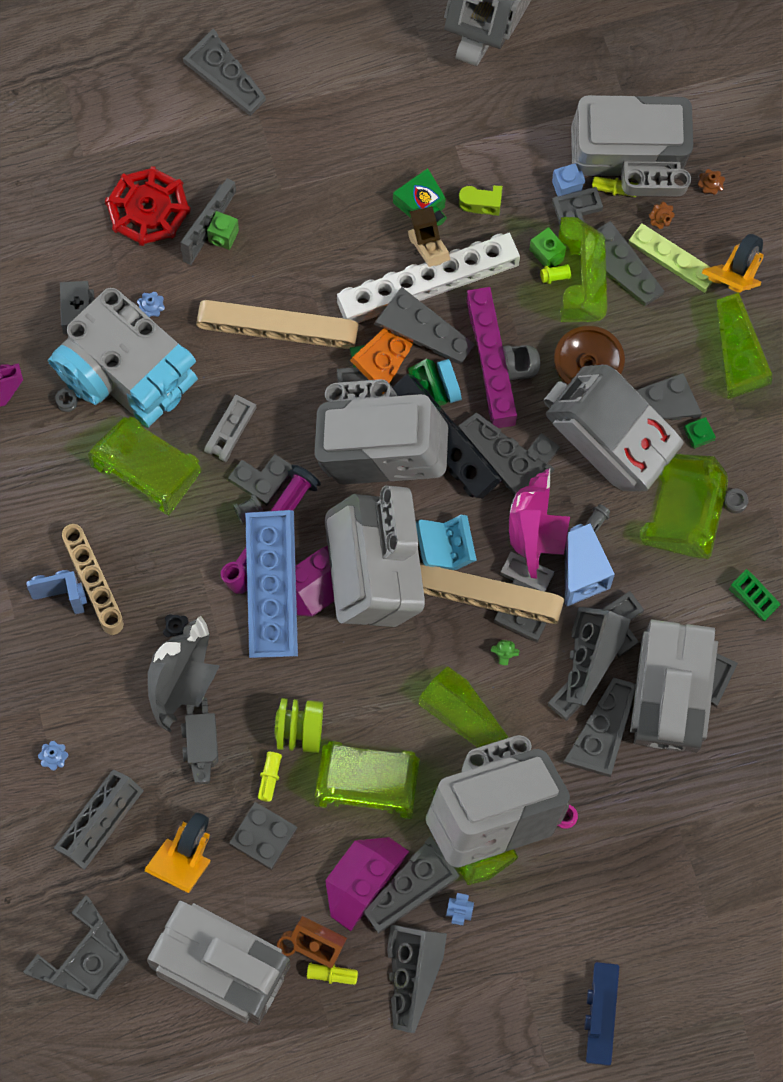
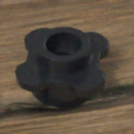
[163,614,189,638]

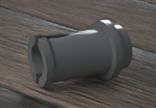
[583,504,610,534]

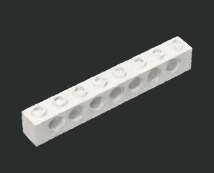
[337,233,520,323]

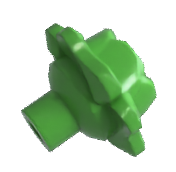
[491,640,520,665]

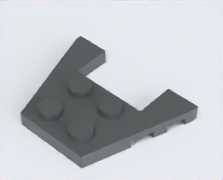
[23,895,130,1001]

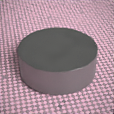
[724,488,748,514]

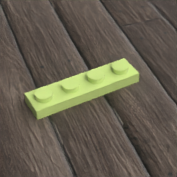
[628,223,712,293]

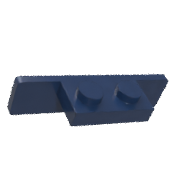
[584,962,619,1066]

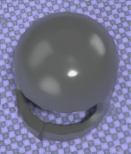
[503,345,540,380]

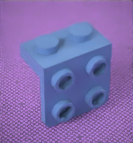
[26,570,87,614]

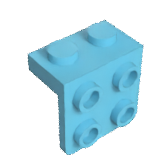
[416,515,477,570]

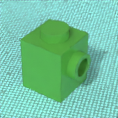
[207,211,239,250]
[529,227,566,268]

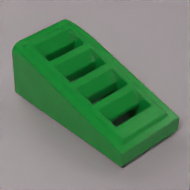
[729,569,781,622]

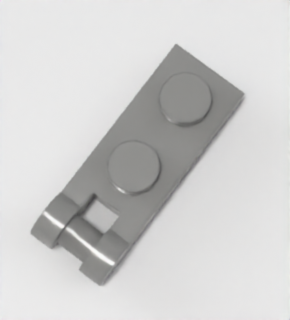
[204,394,257,462]

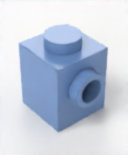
[552,163,585,196]

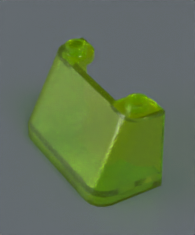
[558,217,607,322]
[88,416,201,516]
[640,454,728,559]
[314,741,420,819]

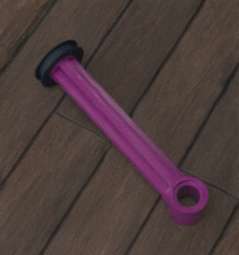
[221,464,321,594]

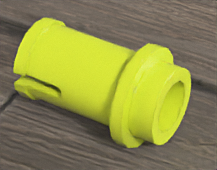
[540,264,571,284]

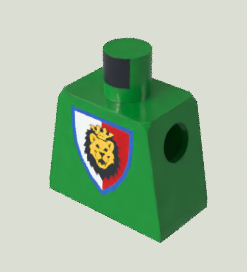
[393,168,447,226]

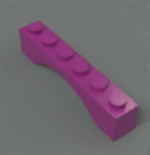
[466,287,517,428]

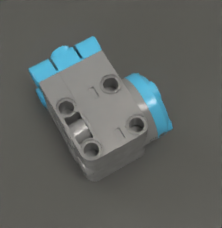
[48,288,198,428]

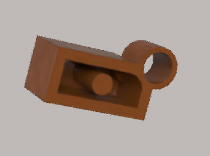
[277,916,347,969]

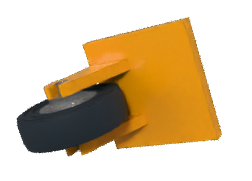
[702,234,764,292]
[145,812,211,893]

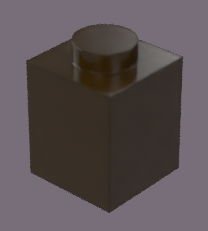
[410,206,440,245]

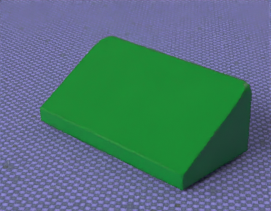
[408,359,448,406]

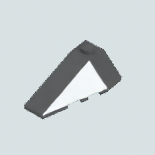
[566,607,631,706]
[387,924,447,1033]

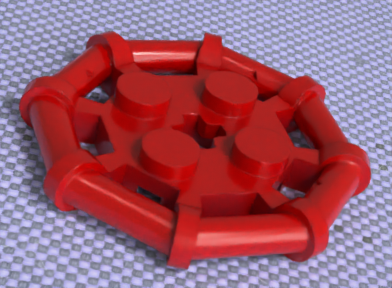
[105,166,191,246]

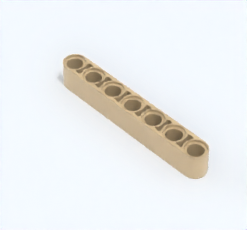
[196,300,358,349]
[420,563,564,624]

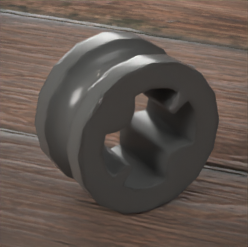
[55,388,77,412]

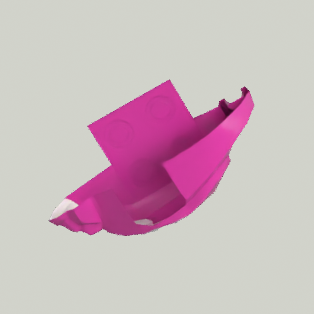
[509,468,570,579]

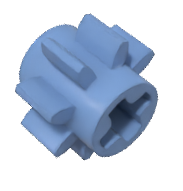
[446,893,474,925]

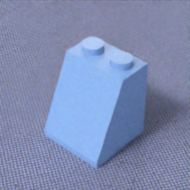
[565,524,615,606]

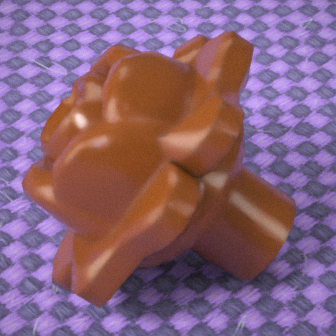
[698,169,725,195]
[649,202,675,229]

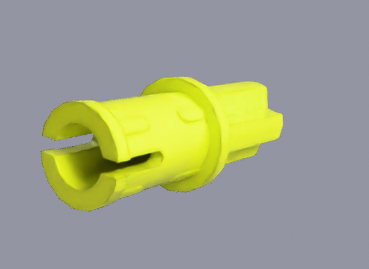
[592,177,639,198]
[258,752,282,802]
[307,963,358,985]

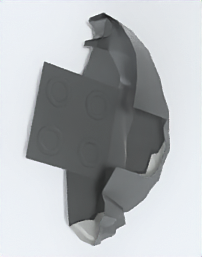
[148,616,220,732]

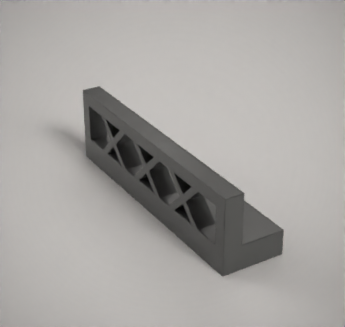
[54,769,144,870]

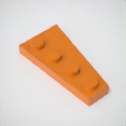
[350,328,413,394]

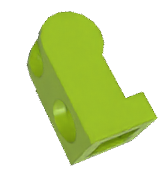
[459,185,503,216]

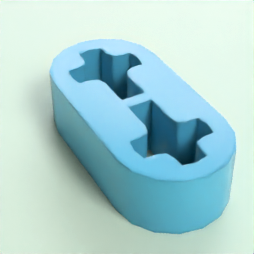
[437,359,462,403]

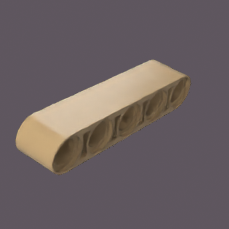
[62,524,124,635]

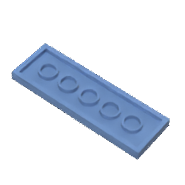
[245,510,298,658]

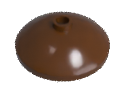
[554,326,625,385]

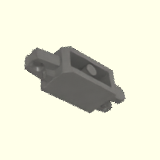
[181,698,219,785]

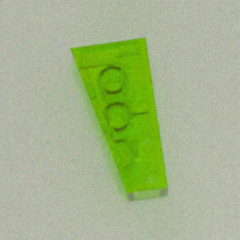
[716,292,772,399]

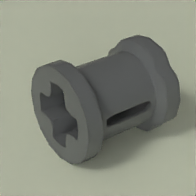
[233,494,263,524]

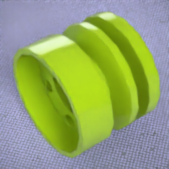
[275,698,323,753]

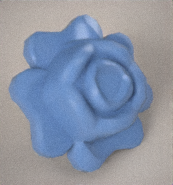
[137,292,165,317]
[38,741,68,771]

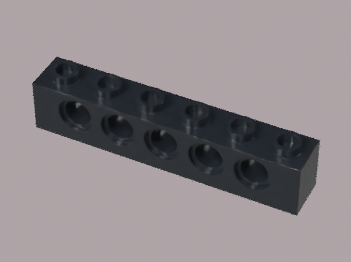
[392,374,503,499]

